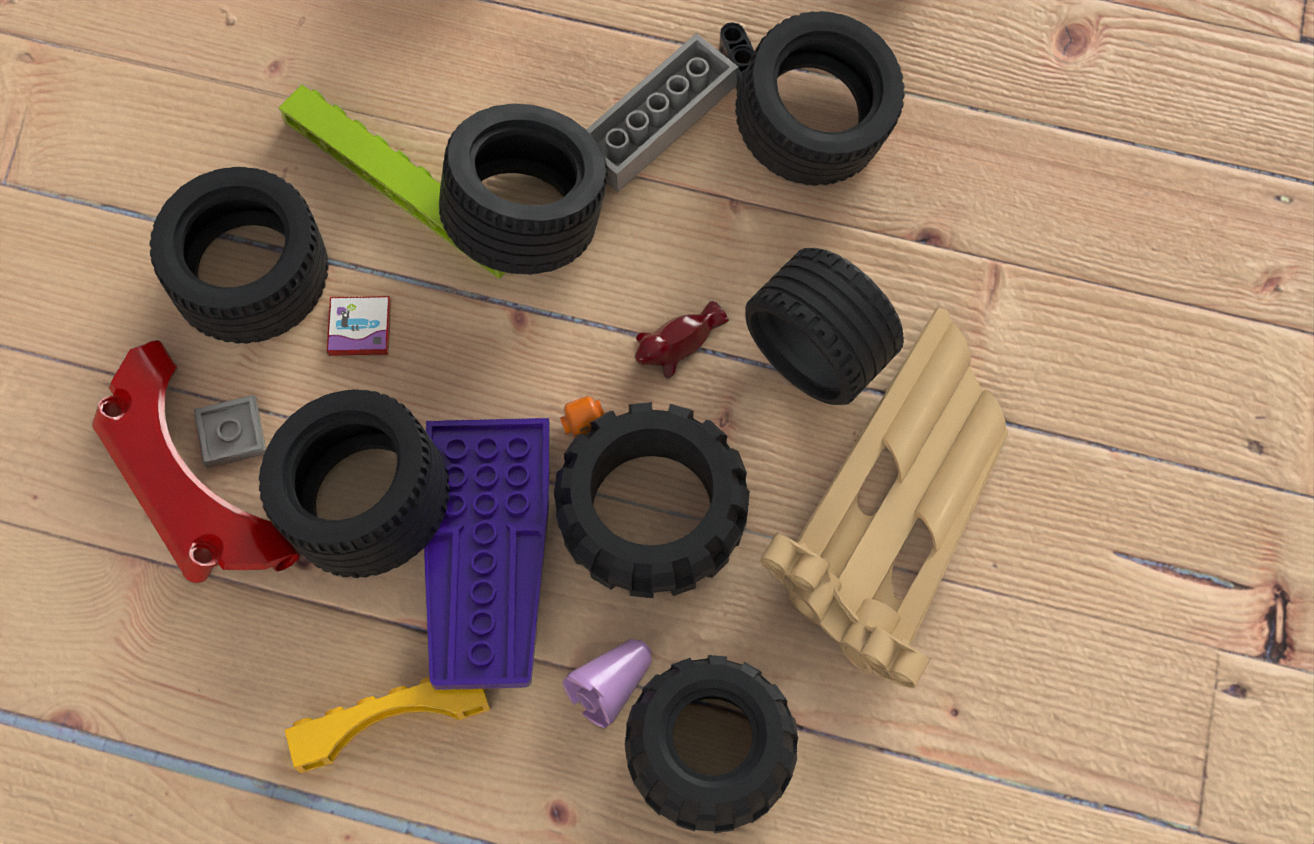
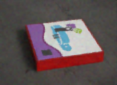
[327,296,391,356]

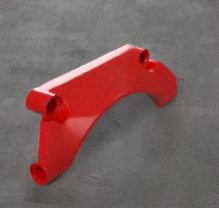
[92,340,299,583]

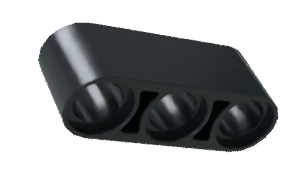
[719,22,754,91]

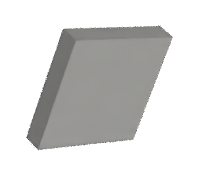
[194,395,266,468]

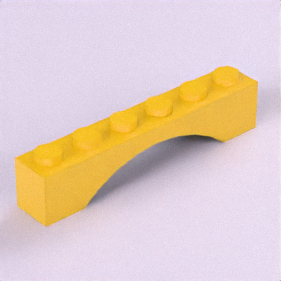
[284,676,491,774]

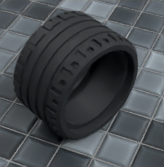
[745,248,904,405]

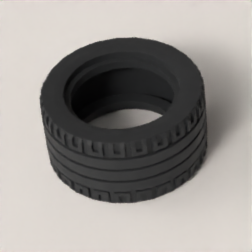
[735,11,905,186]
[439,103,608,275]
[149,167,328,344]
[259,389,450,578]

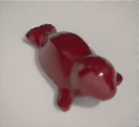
[635,301,729,378]

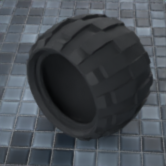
[624,655,799,833]

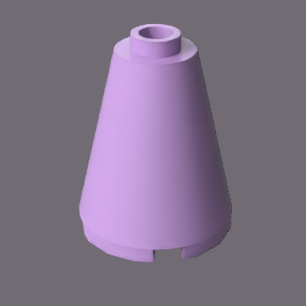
[562,639,652,728]

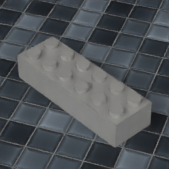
[586,33,738,192]

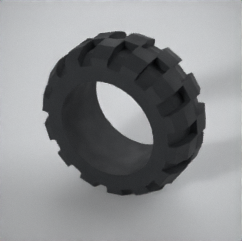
[554,402,750,598]

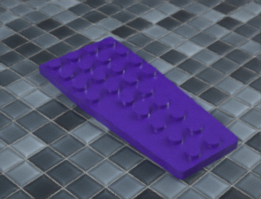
[424,418,550,690]

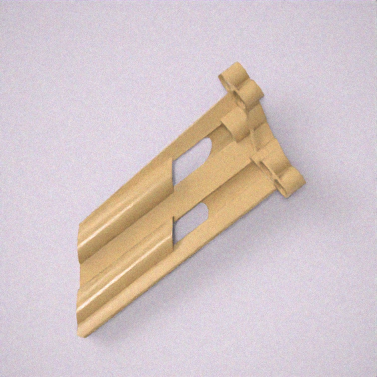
[760,308,1008,688]

